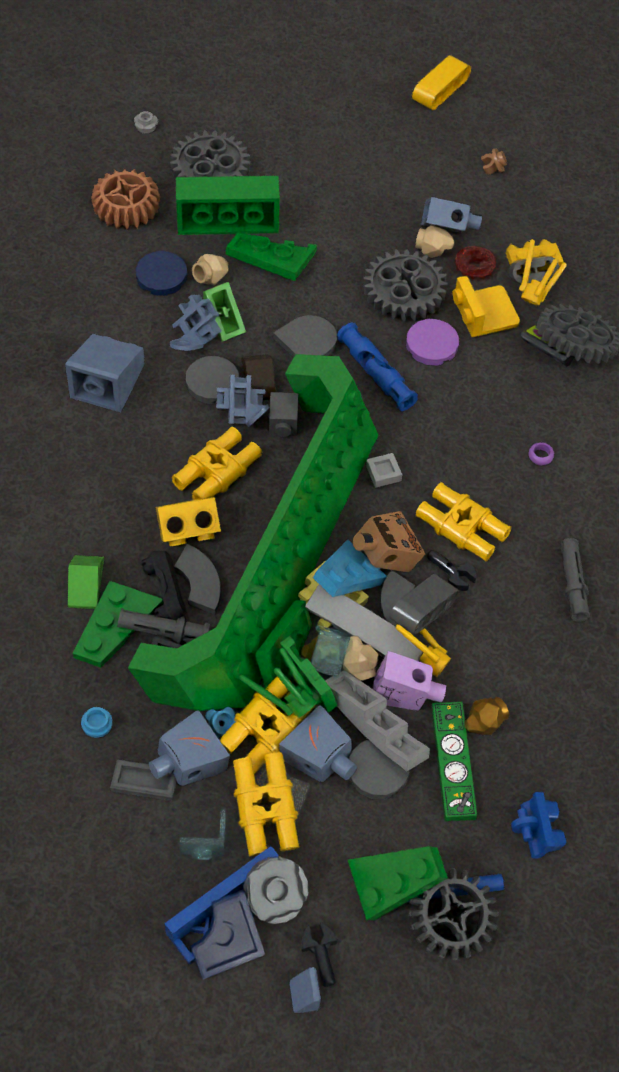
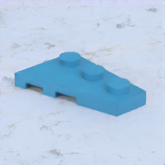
[313,540,387,597]

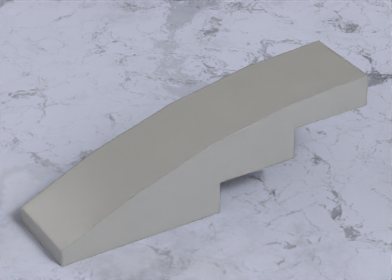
[305,584,423,661]
[325,670,430,771]

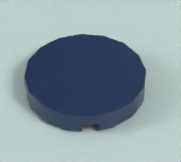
[136,251,187,296]

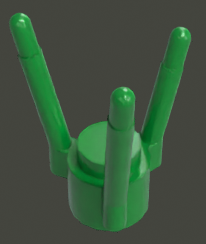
[239,648,317,719]

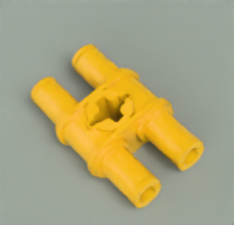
[172,427,262,500]
[416,482,512,562]
[219,676,315,775]
[233,752,299,857]

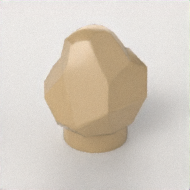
[416,225,454,258]
[192,254,228,285]
[343,636,378,681]

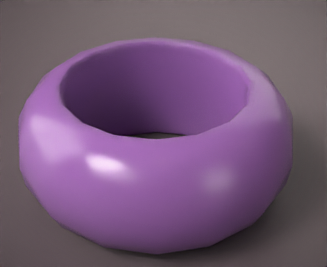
[528,442,554,466]

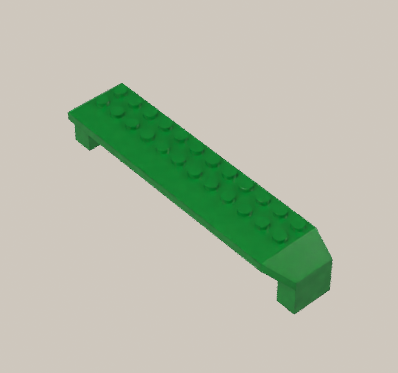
[128,354,378,711]

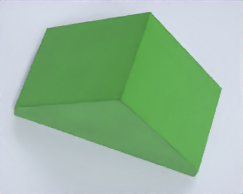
[203,282,246,341]
[68,555,104,609]

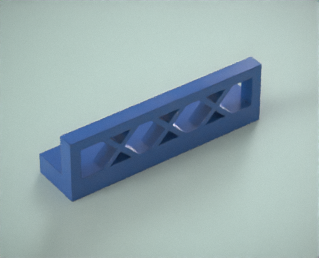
[165,846,279,965]

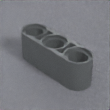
[390,574,459,635]

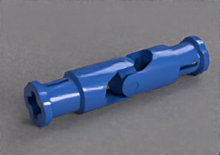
[337,322,418,411]

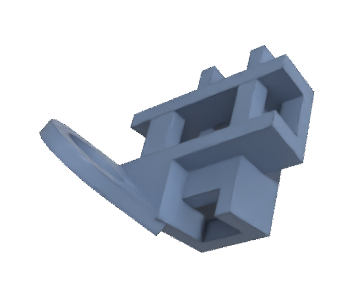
[170,295,222,351]
[216,375,270,427]

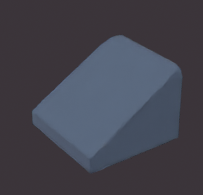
[290,967,321,1013]

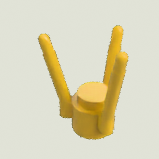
[518,239,567,306]
[396,624,451,677]

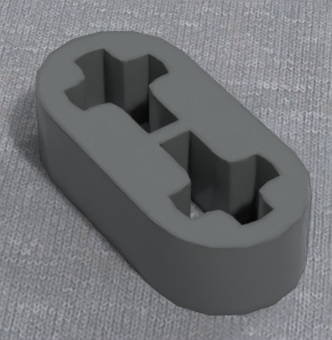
[509,256,559,283]

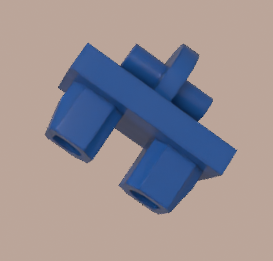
[511,792,566,859]

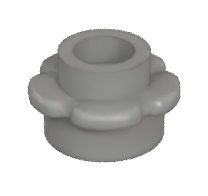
[134,111,158,133]

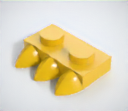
[506,239,564,274]

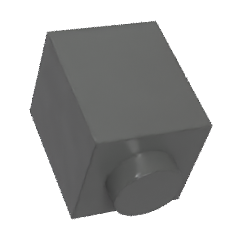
[269,392,298,437]

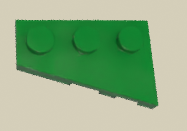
[226,233,317,281]
[73,581,164,668]
[255,600,312,700]
[348,846,448,921]

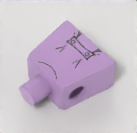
[372,651,446,711]

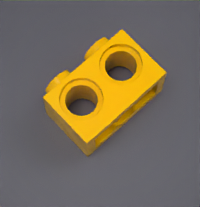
[156,497,221,546]

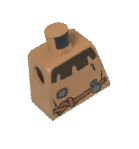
[353,511,425,572]

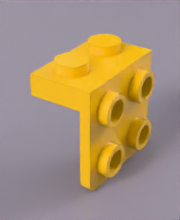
[453,276,520,337]

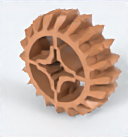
[92,168,160,230]

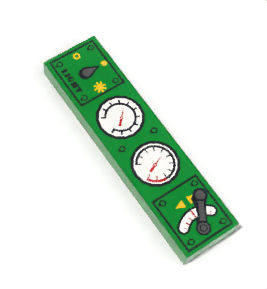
[431,702,477,821]

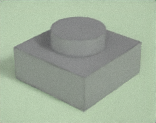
[366,453,402,488]

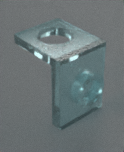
[311,624,350,677]
[180,809,226,860]

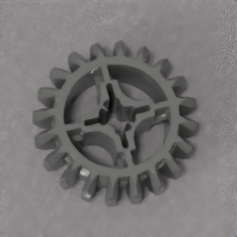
[408,868,499,960]

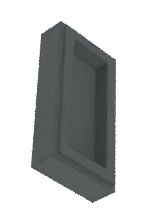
[110,759,177,801]

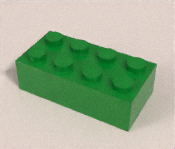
[176,176,280,235]

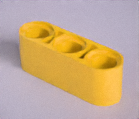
[412,55,471,110]

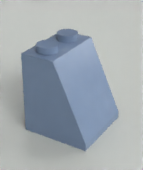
[65,334,145,412]

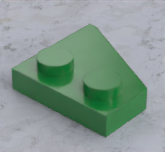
[280,636,338,713]

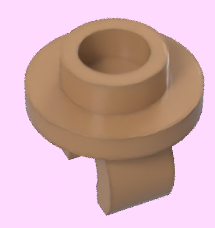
[481,148,507,174]

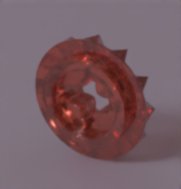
[455,246,496,281]

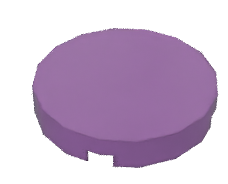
[406,319,459,366]

